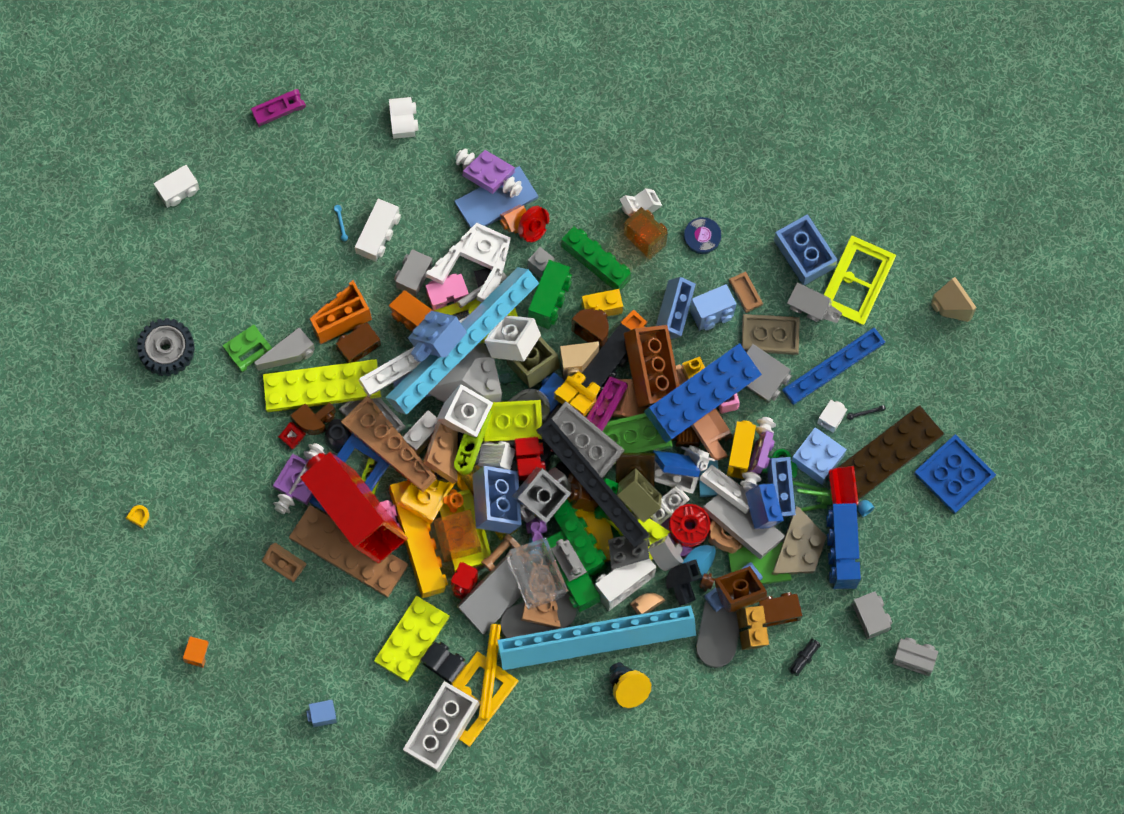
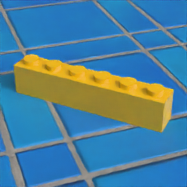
[389,480,448,598]

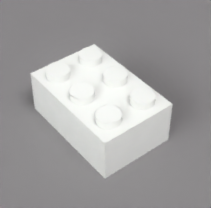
[595,559,656,611]

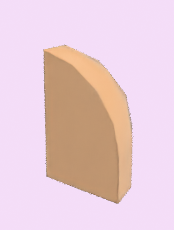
[630,593,665,615]

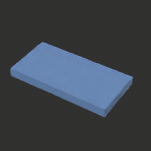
[455,166,538,229]

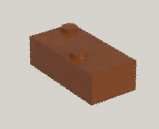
[624,325,679,408]

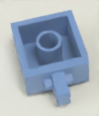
[408,310,467,362]

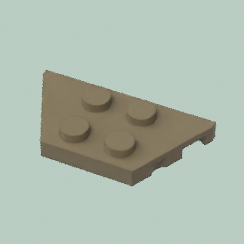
[772,506,826,575]

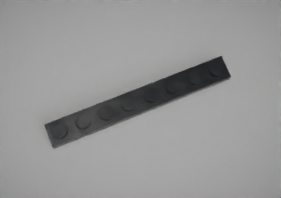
[536,418,650,548]

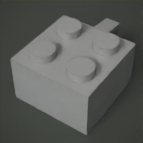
[787,283,842,323]

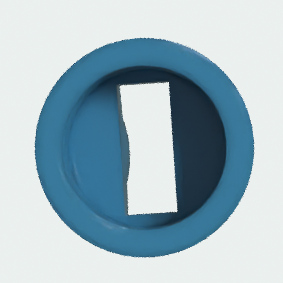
[858,500,875,517]

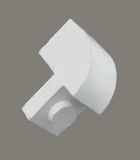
[620,188,662,221]

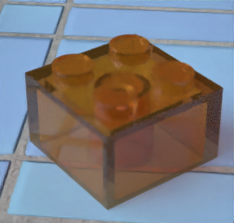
[624,207,668,260]
[433,509,482,562]

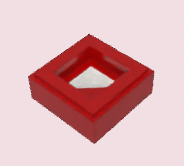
[278,422,306,449]

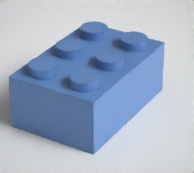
[774,214,838,285]
[472,466,522,534]

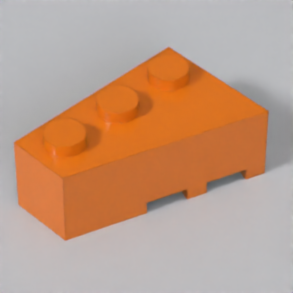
[310,280,372,344]
[389,290,433,332]

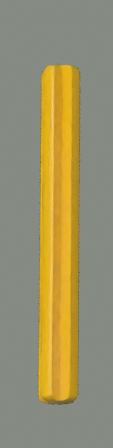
[479,624,501,720]

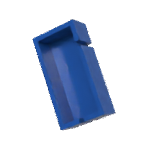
[826,503,861,589]

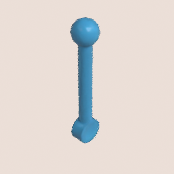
[334,205,348,241]

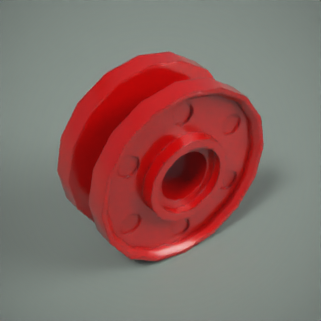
[668,504,710,548]

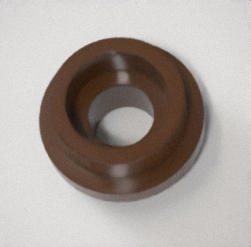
[699,573,715,592]

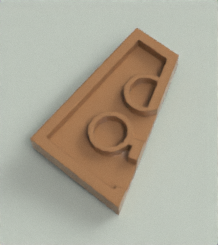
[521,563,560,629]

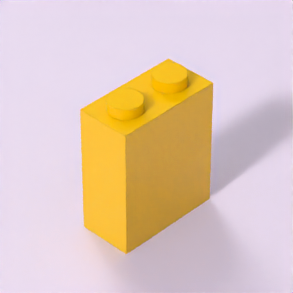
[727,420,756,479]

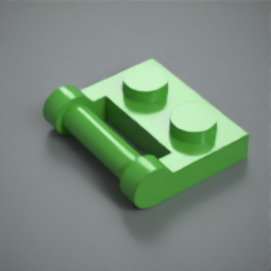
[223,325,272,372]

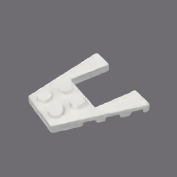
[426,223,511,302]

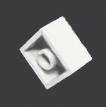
[485,316,541,361]

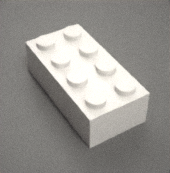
[403,681,480,772]

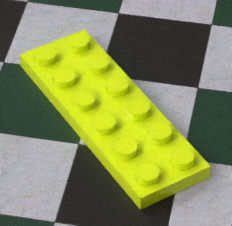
[263,359,381,412]

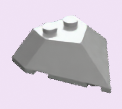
[428,343,502,403]

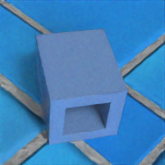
[306,700,337,727]

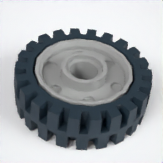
[137,318,195,376]

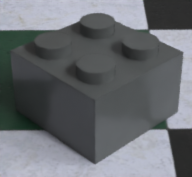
[512,467,571,523]

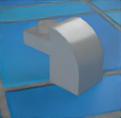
[648,535,684,571]

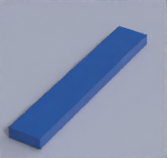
[782,328,885,405]

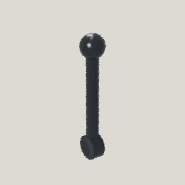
[847,405,886,420]

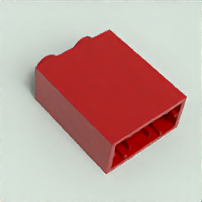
[300,452,408,564]

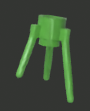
[793,481,833,511]

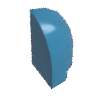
[683,545,716,580]

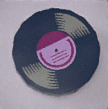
[684,217,721,254]

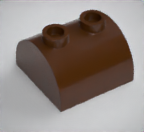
[571,309,609,351]
[714,566,767,613]

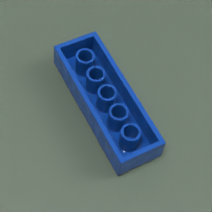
[644,343,762,443]

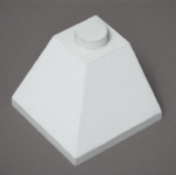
[436,384,493,437]

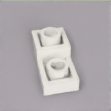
[651,484,690,525]

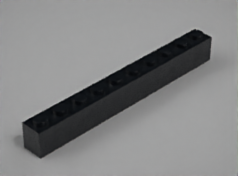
[510,323,630,485]

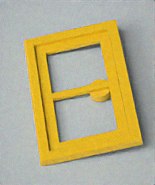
[452,651,519,747]

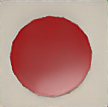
[518,206,549,242]

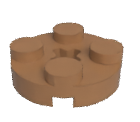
[708,520,743,553]

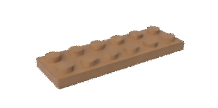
[289,505,409,598]

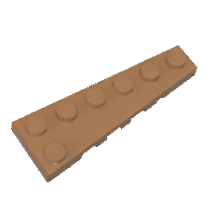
[341,396,436,492]

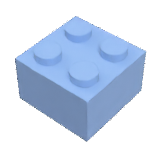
[690,284,736,331]
[792,427,847,485]

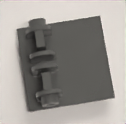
[608,529,650,570]

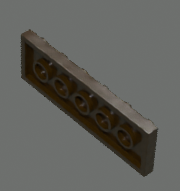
[837,405,944,501]

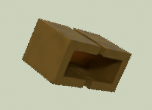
[736,606,769,650]

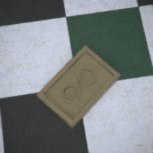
[741,314,800,355]

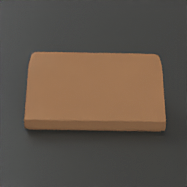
[262,543,307,582]

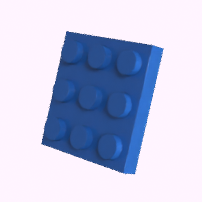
[914,434,996,515]

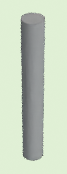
[457,272,507,308]

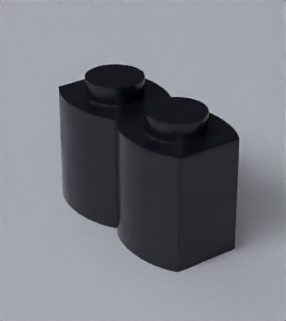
[420,641,466,685]

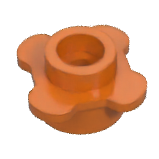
[443,489,464,513]

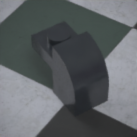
[666,559,702,606]

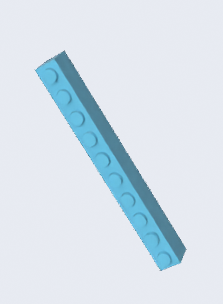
[385,267,539,414]
[497,605,696,670]

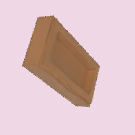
[729,272,763,313]

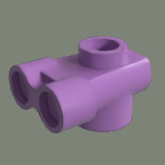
[526,518,547,544]

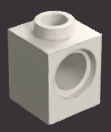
[817,400,847,433]

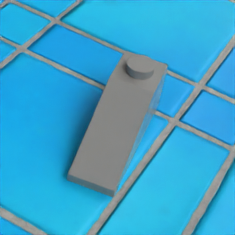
[254,328,315,371]

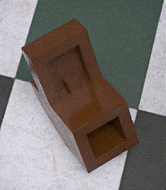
[290,402,336,435]

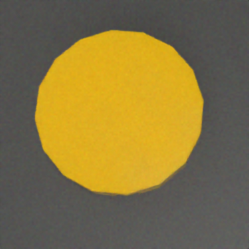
[613,670,651,708]

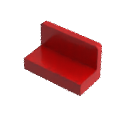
[829,466,859,505]

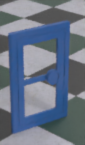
[309,434,389,514]

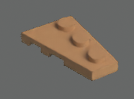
[423,421,458,483]

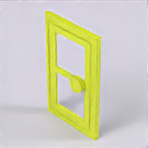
[824,235,896,325]

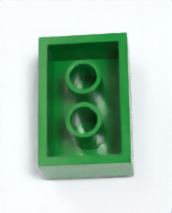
[528,260,572,329]

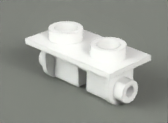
[681,445,715,471]

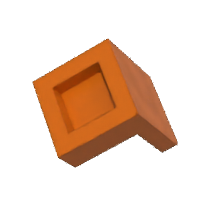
[183,636,209,668]

